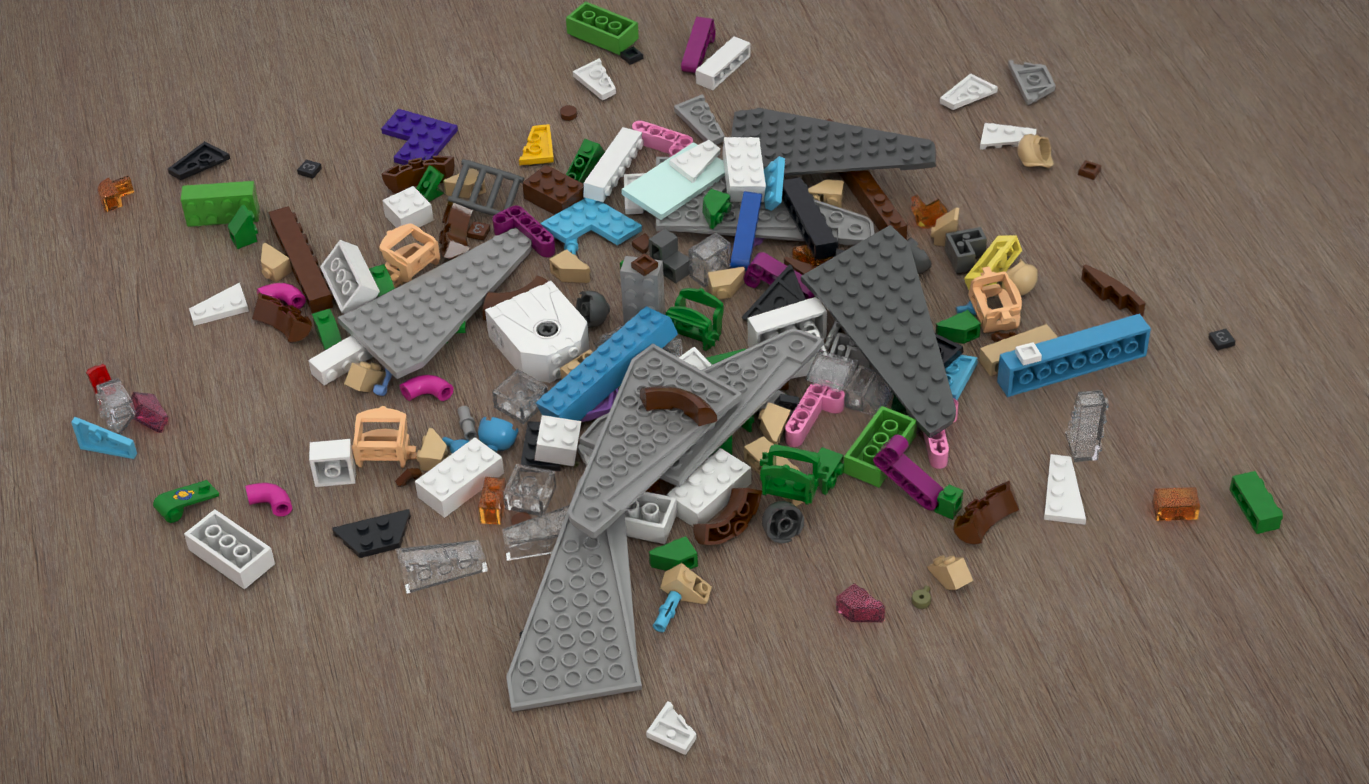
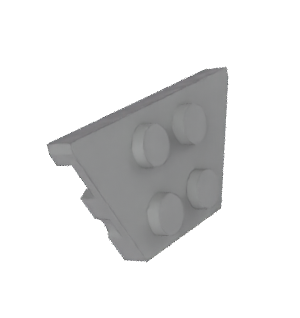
[1008,60,1056,105]

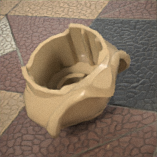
[1017,134,1054,169]
[1000,259,1038,296]

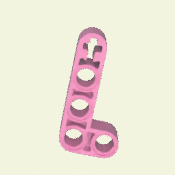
[632,121,693,157]
[785,382,845,447]
[923,398,958,469]

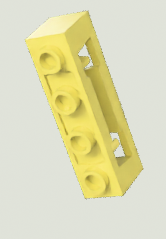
[964,235,1022,290]

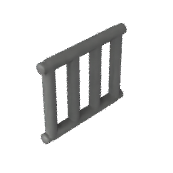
[447,159,524,216]

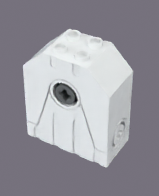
[485,281,590,383]

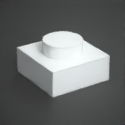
[1015,342,1042,366]

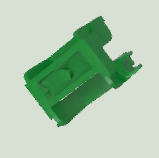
[666,288,724,351]
[760,444,829,505]

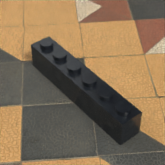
[782,177,839,260]

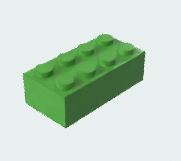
[566,1,639,55]
[181,181,260,227]
[843,406,917,488]

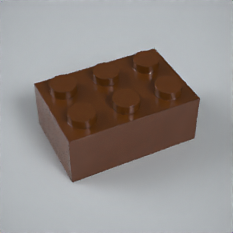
[522,165,584,215]

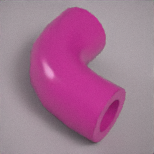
[257,283,306,309]
[400,375,454,401]
[245,482,292,516]

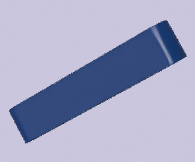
[730,191,762,271]

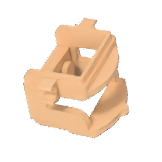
[379,223,440,288]
[968,266,1022,333]
[352,406,417,468]

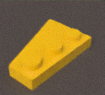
[519,124,554,166]

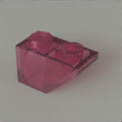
[126,392,169,433]
[836,583,885,623]

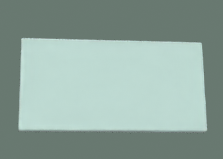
[621,142,725,220]

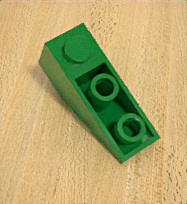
[566,139,605,183]

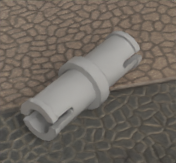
[457,406,477,441]

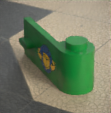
[153,480,219,523]

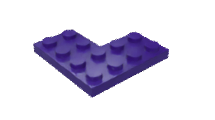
[381,109,458,165]

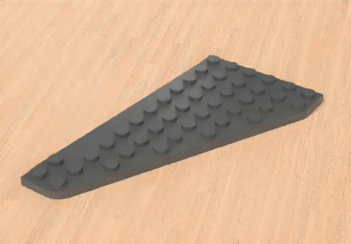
[731,108,936,176]
[801,225,956,438]

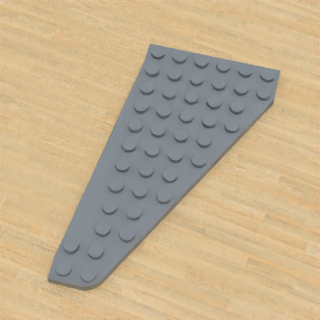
[569,344,742,539]

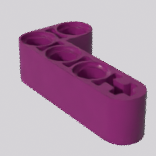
[681,16,716,73]
[493,205,555,258]
[744,252,815,300]
[873,434,944,510]

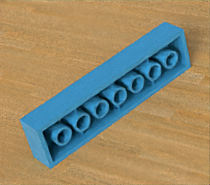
[536,306,678,421]
[997,314,1151,397]

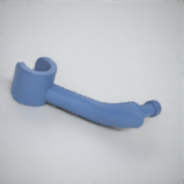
[373,368,392,396]

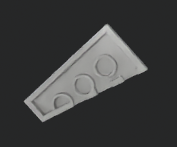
[674,94,725,145]

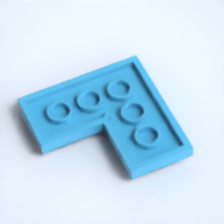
[540,198,642,245]

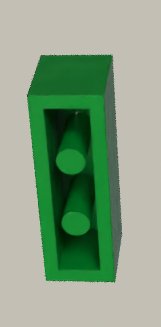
[1229,471,1283,534]

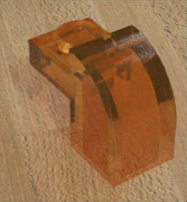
[97,175,134,212]
[911,195,948,229]

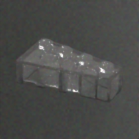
[1065,390,1109,462]
[502,505,570,561]
[396,540,487,594]

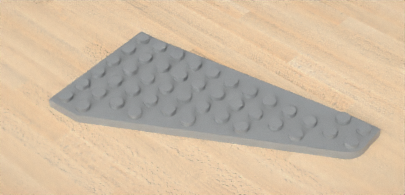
[656,157,874,245]
[338,228,532,379]
[579,329,824,487]
[506,475,642,712]

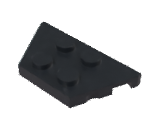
[742,264,806,322]
[332,509,411,558]

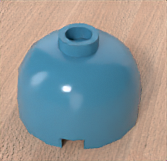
[478,417,519,453]

